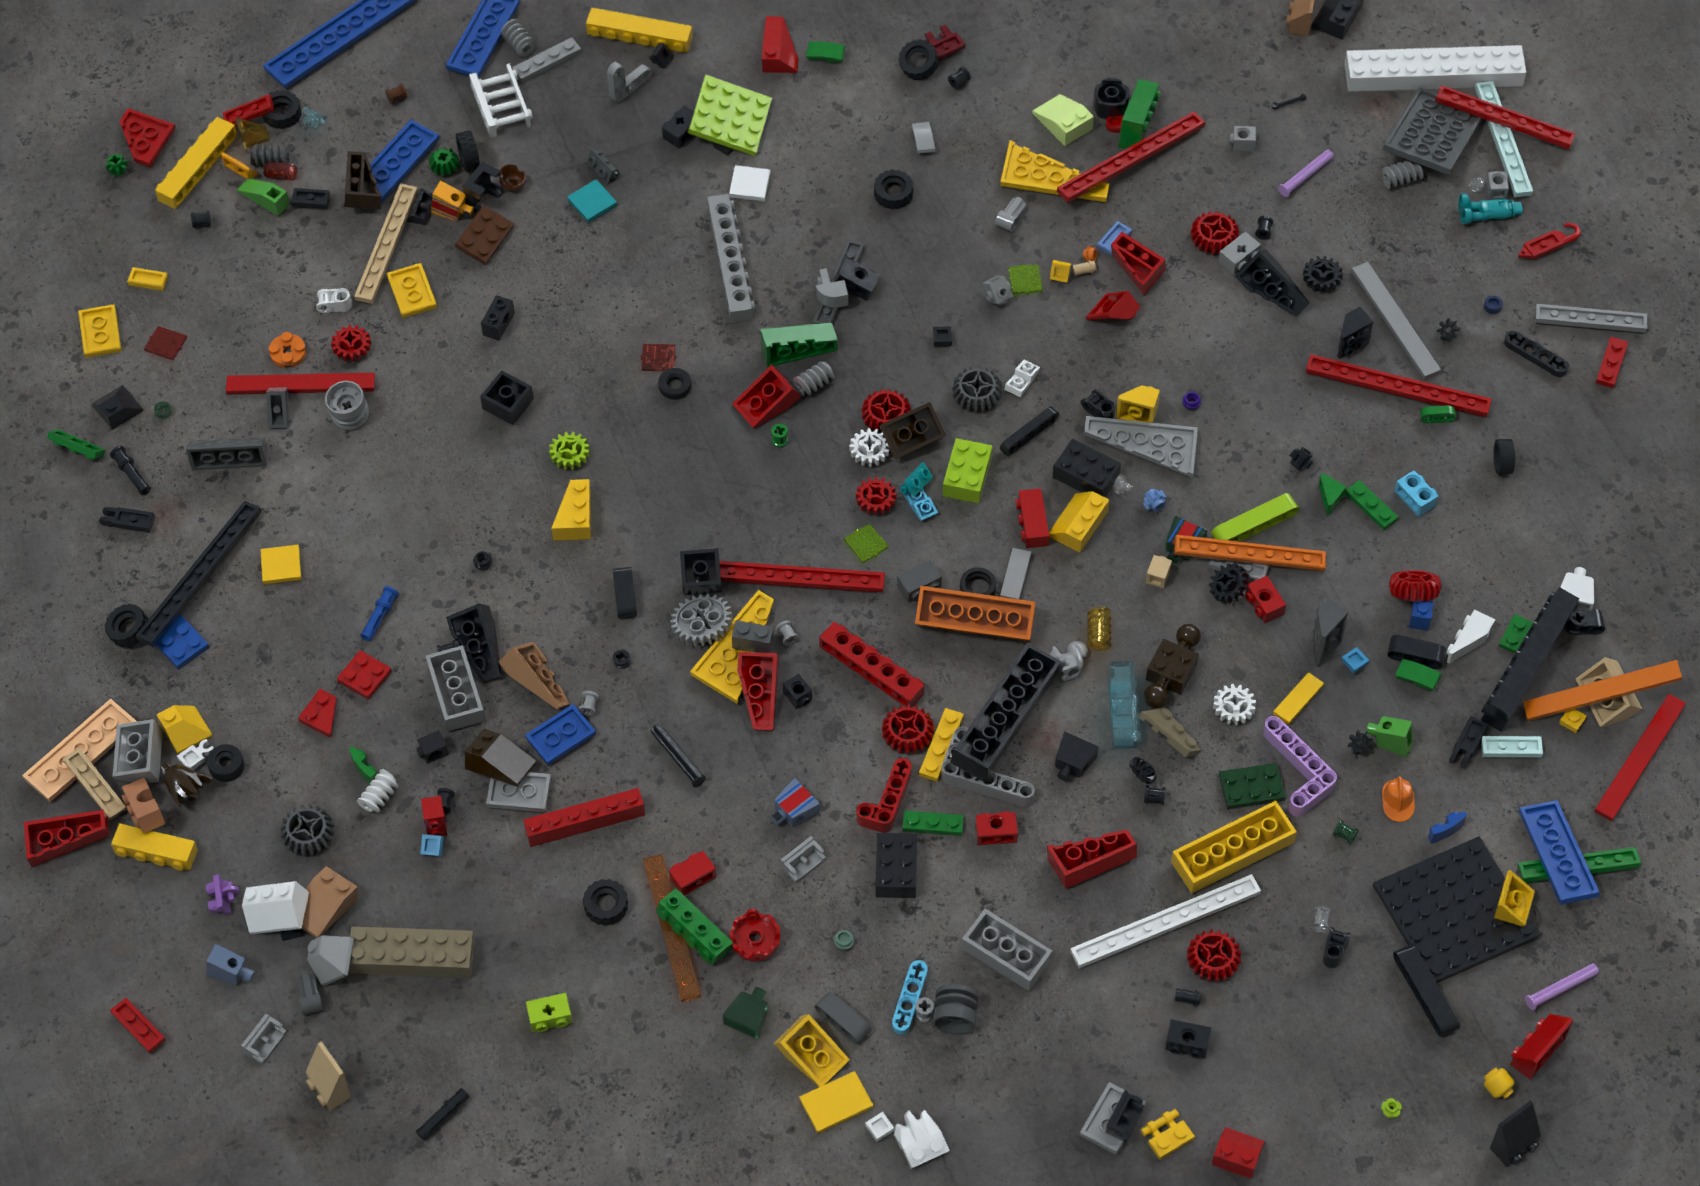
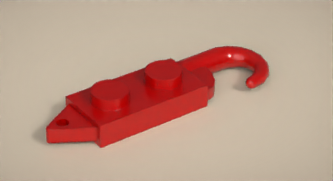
[1518,223,1581,260]

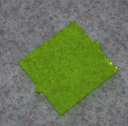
[1009,264,1043,295]
[844,523,888,563]

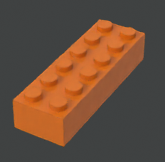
[915,586,1036,642]

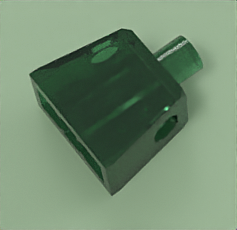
[723,987,768,1039]

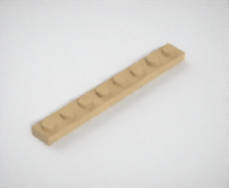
[354,184,418,304]

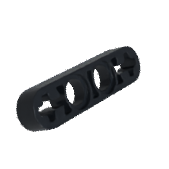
[1504,331,1569,377]
[1000,406,1059,456]

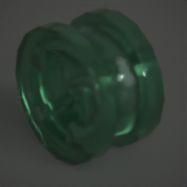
[154,401,171,420]

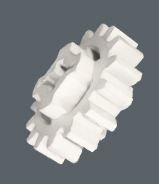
[849,428,890,467]
[1213,684,1256,725]

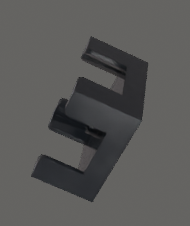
[462,162,503,213]

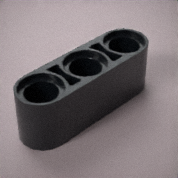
[612,567,637,618]
[1387,635,1446,669]

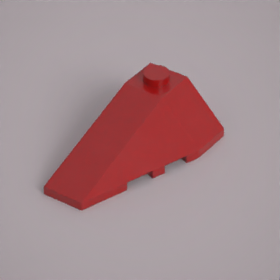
[737,652,780,731]

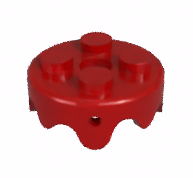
[729,908,780,962]

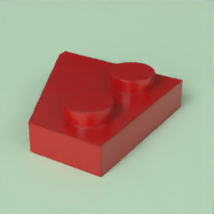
[298,689,337,738]

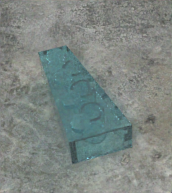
[1108,661,1141,749]

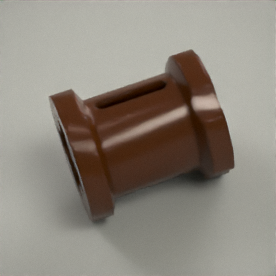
[385,84,408,104]

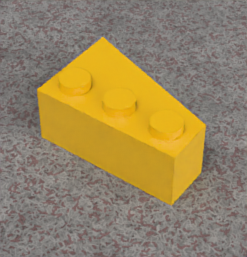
[551,479,591,541]

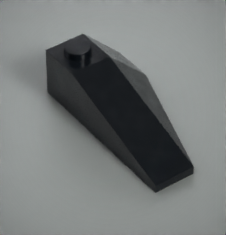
[1235,249,1309,316]
[446,603,502,683]

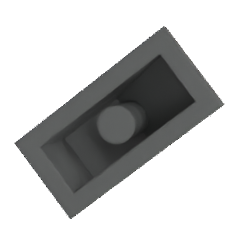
[266,387,289,428]

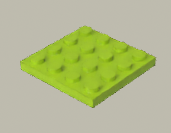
[688,75,772,156]

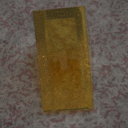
[236,118,270,149]

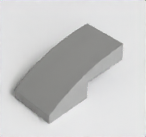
[912,122,935,154]

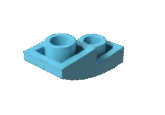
[903,488,938,521]

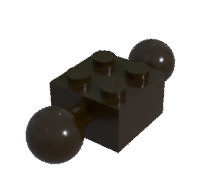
[1144,624,1201,709]

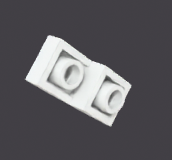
[1004,360,1040,397]

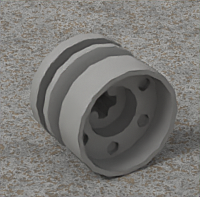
[325,381,370,430]

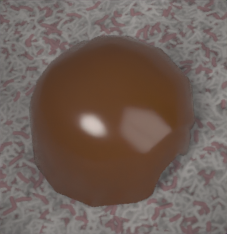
[499,164,526,191]

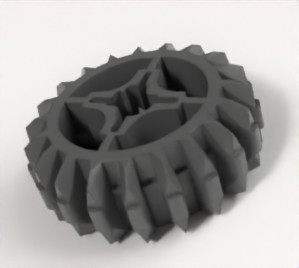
[952,366,1002,413]
[280,804,334,857]

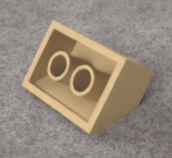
[1576,657,1642,727]

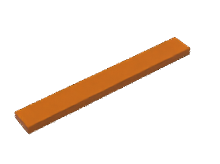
[1174,535,1326,571]
[1523,660,1683,721]

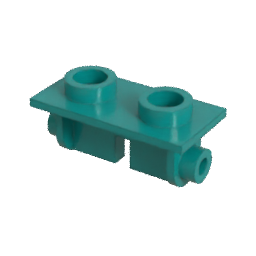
[900,462,933,497]

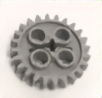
[670,594,733,647]

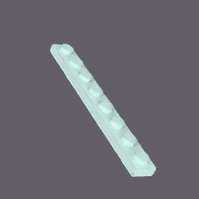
[1475,81,1533,197]

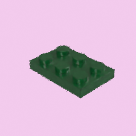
[1219,763,1286,810]

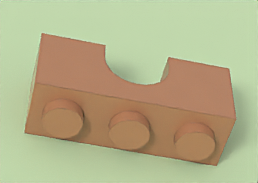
[121,778,165,833]

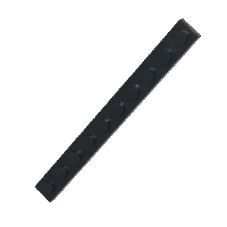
[136,501,261,647]

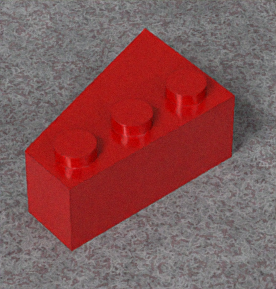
[1111,232,1166,295]

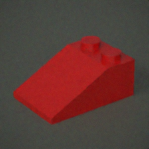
[732,365,801,429]

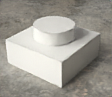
[865,1112,894,1142]

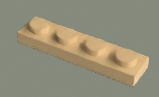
[63,748,126,821]

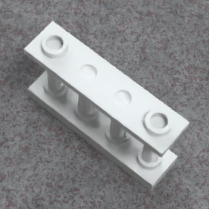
[469,64,533,138]

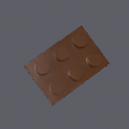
[455,205,514,265]

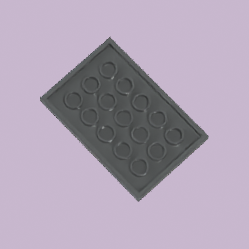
[1383,87,1483,175]

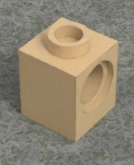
[1146,555,1172,589]

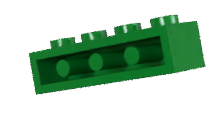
[656,888,733,966]

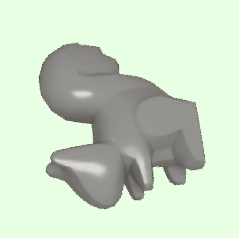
[1049,641,1088,681]

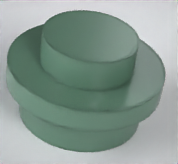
[834,930,854,950]

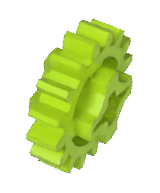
[549,432,590,470]

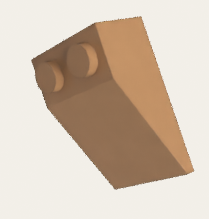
[301,866,357,938]

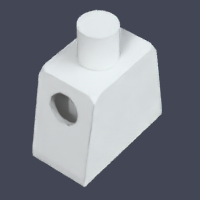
[1561,567,1594,611]

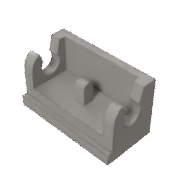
[781,836,826,883]
[241,1014,287,1065]

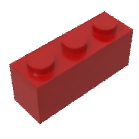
[1015,488,1049,548]

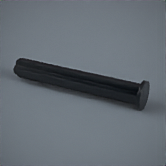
[651,725,706,787]

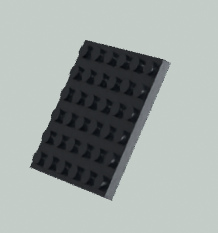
[1373,836,1540,983]

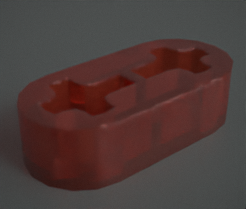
[263,162,298,181]

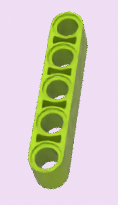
[1211,493,1300,542]

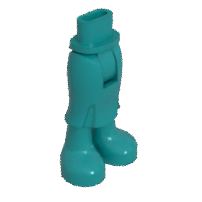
[1458,193,1523,225]

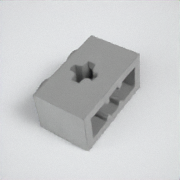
[1218,232,1261,275]

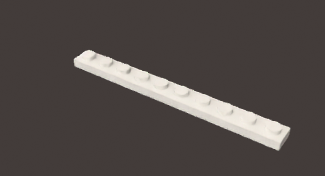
[1070,874,1261,968]

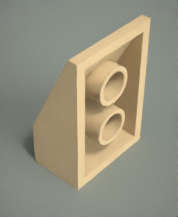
[306,1041,351,1111]

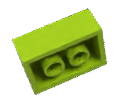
[943,438,992,504]

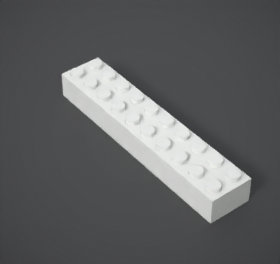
[1344,45,1526,92]

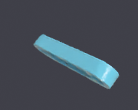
[892,960,928,1035]

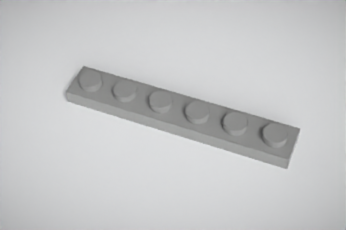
[1535,304,1647,333]

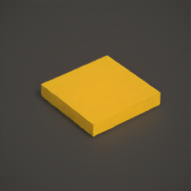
[260,545,302,585]

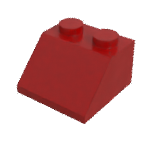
[1212,1127,1265,1179]

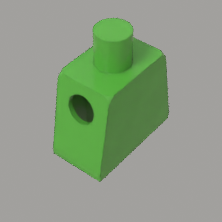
[1366,716,1413,757]

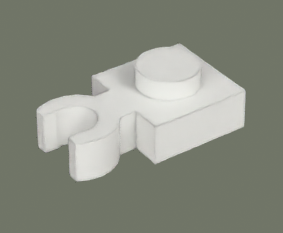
[177,739,214,770]

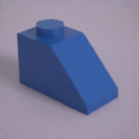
[1409,600,1433,631]

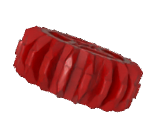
[1190,210,1239,255]
[861,388,911,432]
[1389,570,1442,602]
[881,703,934,755]
[1186,928,1242,983]

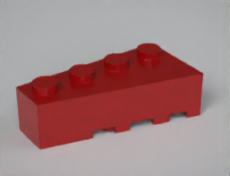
[24,810,110,867]

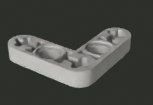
[607,62,652,102]

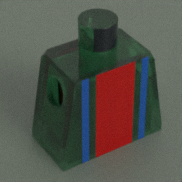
[1165,516,1208,563]

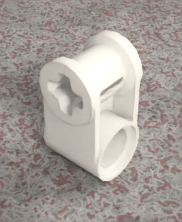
[316,288,353,313]

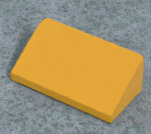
[221,153,259,179]

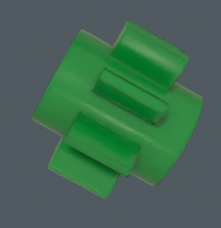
[105,154,128,176]

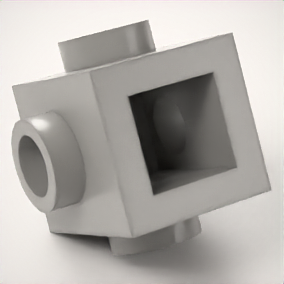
[982,275,1013,305]

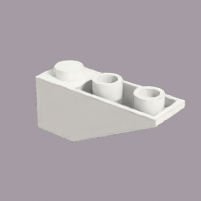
[1446,610,1495,664]

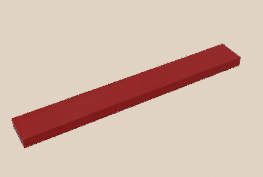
[1435,85,1576,150]
[226,372,375,395]
[1594,694,1686,821]

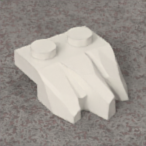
[894,1110,950,1168]

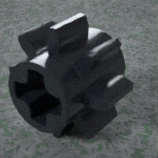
[1437,318,1461,342]
[1289,447,1313,471]
[1347,730,1373,756]

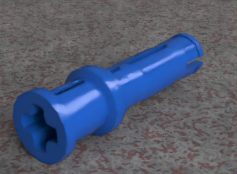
[360,586,399,641]

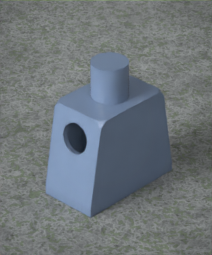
[206,944,255,985]

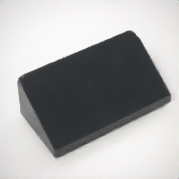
[406,188,433,225]

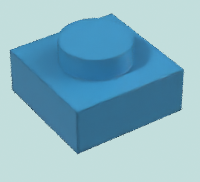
[1341,647,1369,674]
[420,834,444,856]

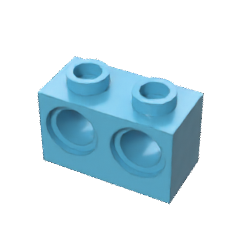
[1394,470,1438,517]

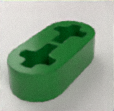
[1420,406,1456,423]

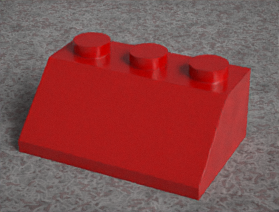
[1510,1014,1573,1080]

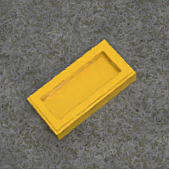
[127,267,168,291]

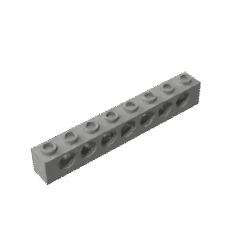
[707,194,755,323]

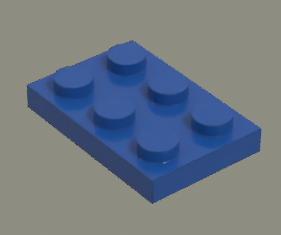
[155,614,209,670]
[525,704,596,766]

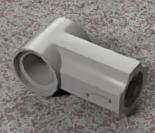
[995,197,1026,232]

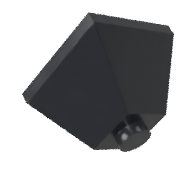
[91,385,143,430]

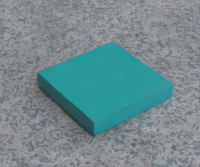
[567,179,617,223]

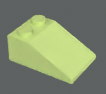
[1032,94,1094,146]

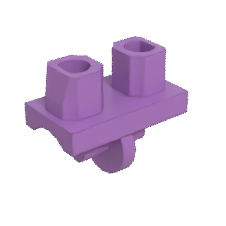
[206,874,240,915]

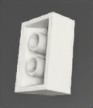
[242,881,309,934]

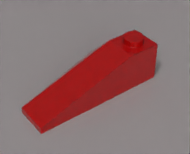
[762,16,798,73]

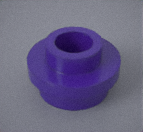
[1182,392,1201,410]

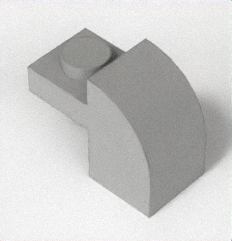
[816,268,848,308]

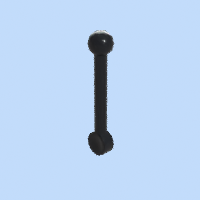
[1272,94,1306,110]

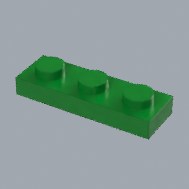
[47,429,106,460]
[1345,480,1398,531]
[902,810,963,836]

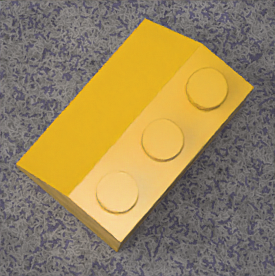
[1049,491,1109,553]

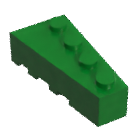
[1118,79,1161,149]
[760,322,838,368]

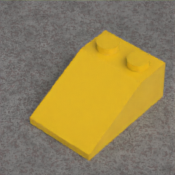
[773,1014,850,1087]

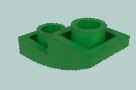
[806,41,846,63]
[1395,659,1441,691]
[349,746,377,784]

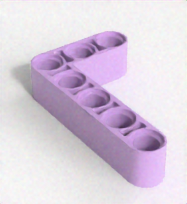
[1263,716,1337,817]

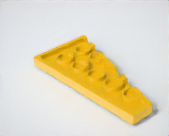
[1000,140,1109,202]

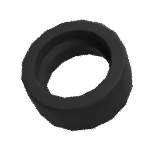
[1493,439,1515,475]
[960,567,996,596]

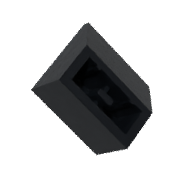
[1337,307,1373,359]

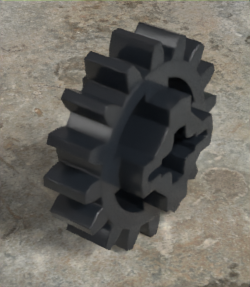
[1303,256,1343,292]
[1209,563,1250,604]

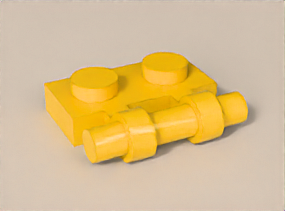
[1140,1109,1195,1160]

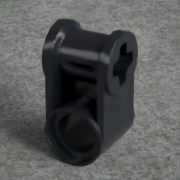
[1081,389,1115,419]
[1565,609,1605,635]
[1323,927,1351,968]

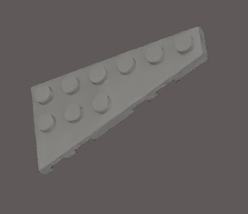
[1084,416,1198,478]

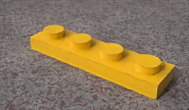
[919,708,964,782]

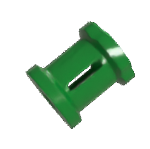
[771,424,788,448]

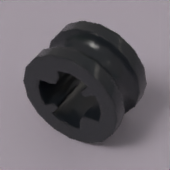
[613,650,631,669]

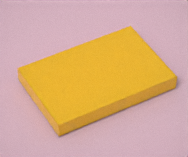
[386,263,437,318]
[78,304,122,358]
[799,1071,873,1134]

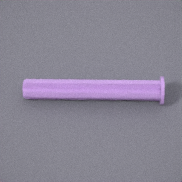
[1278,150,1334,197]
[1525,964,1599,1011]

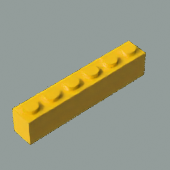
[586,7,693,53]
[155,117,237,210]

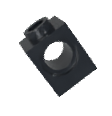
[783,674,812,709]
[416,730,449,764]

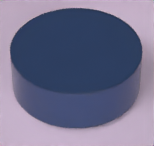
[1484,296,1503,314]

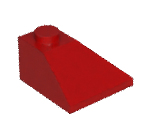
[1085,291,1140,321]

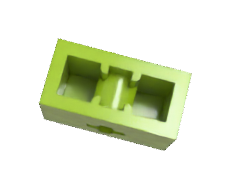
[526,993,572,1032]

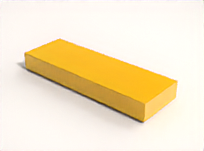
[1273,672,1324,725]

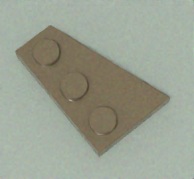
[1138,708,1201,757]

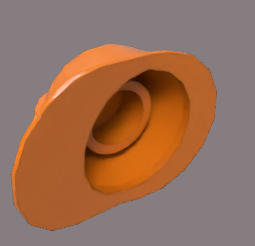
[1382,776,1415,822]

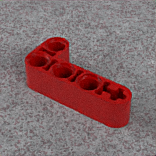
[856,758,912,833]

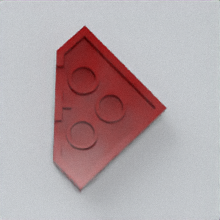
[120,108,176,167]

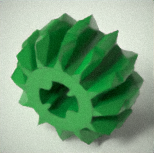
[428,146,459,177]

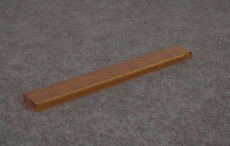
[643,854,701,1002]

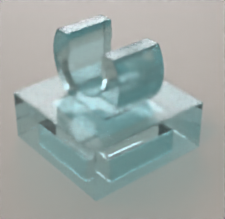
[302,106,327,129]

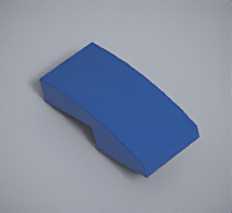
[1428,811,1467,843]

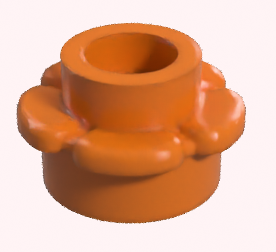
[1083,246,1097,262]

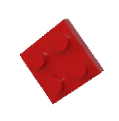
[337,650,392,700]

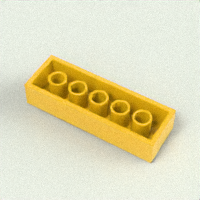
[1171,801,1297,894]

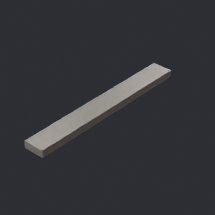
[1352,262,1441,380]

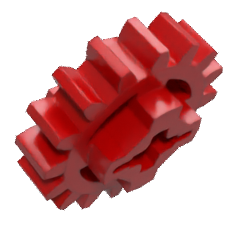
[331,325,372,362]
[856,476,897,516]

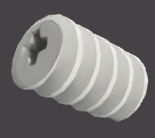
[357,769,399,813]

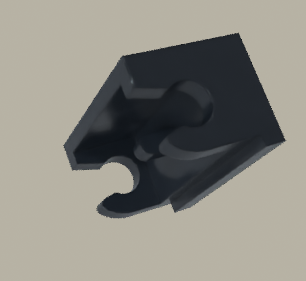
[1106,1090,1144,1142]

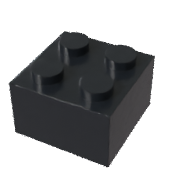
[480,370,534,425]
[680,548,722,595]

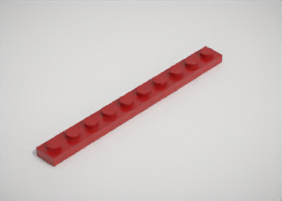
[1057,111,1205,203]
[1305,354,1492,417]
[720,561,885,593]

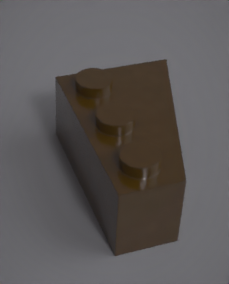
[344,151,382,210]

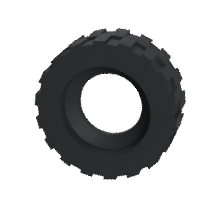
[898,39,939,80]
[263,90,301,129]
[456,130,480,172]
[874,169,913,209]
[105,604,149,648]
[583,879,628,926]

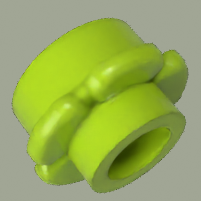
[1381,1098,1402,1119]

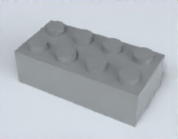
[425,645,485,732]
[962,909,1053,991]

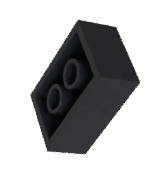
[1053,439,1121,497]
[876,833,917,898]

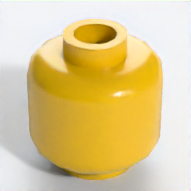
[1483,1067,1515,1099]

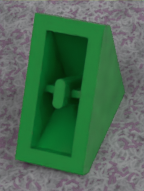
[1318,473,1346,515]

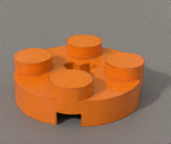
[268,332,306,368]

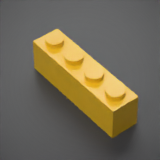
[111,823,198,871]

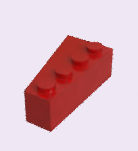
[1047,830,1137,889]

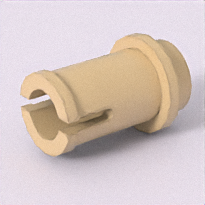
[1072,260,1096,276]

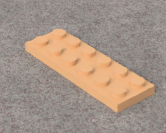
[22,699,137,802]

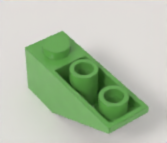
[237,178,290,216]

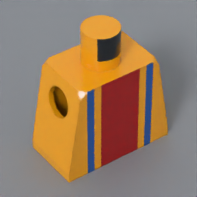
[431,181,474,221]

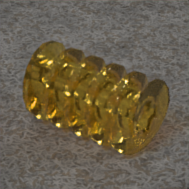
[1087,607,1111,651]

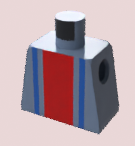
[770,778,820,827]

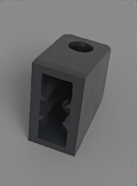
[1055,732,1099,781]

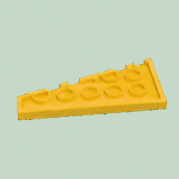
[690,590,774,704]

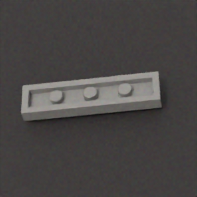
[512,37,581,83]

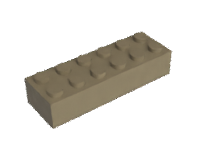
[349,926,475,978]

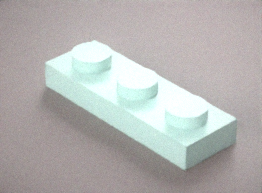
[1481,736,1543,758]

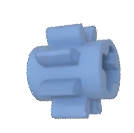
[1143,489,1167,512]

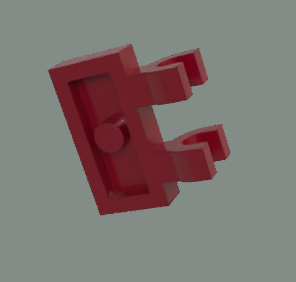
[925,24,965,61]

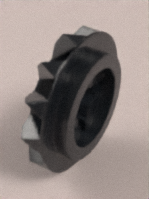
[1129,757,1157,784]

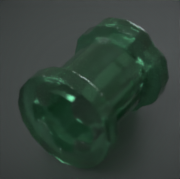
[1332,820,1359,845]

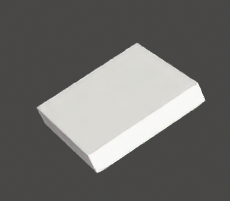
[729,166,770,202]

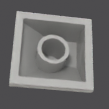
[307,936,354,986]

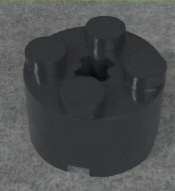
[1093,78,1130,119]

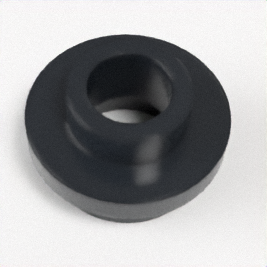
[473,551,492,570]

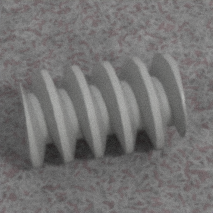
[501,19,536,57]
[1382,160,1423,189]
[793,361,835,396]

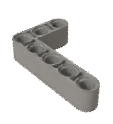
[941,727,1035,807]

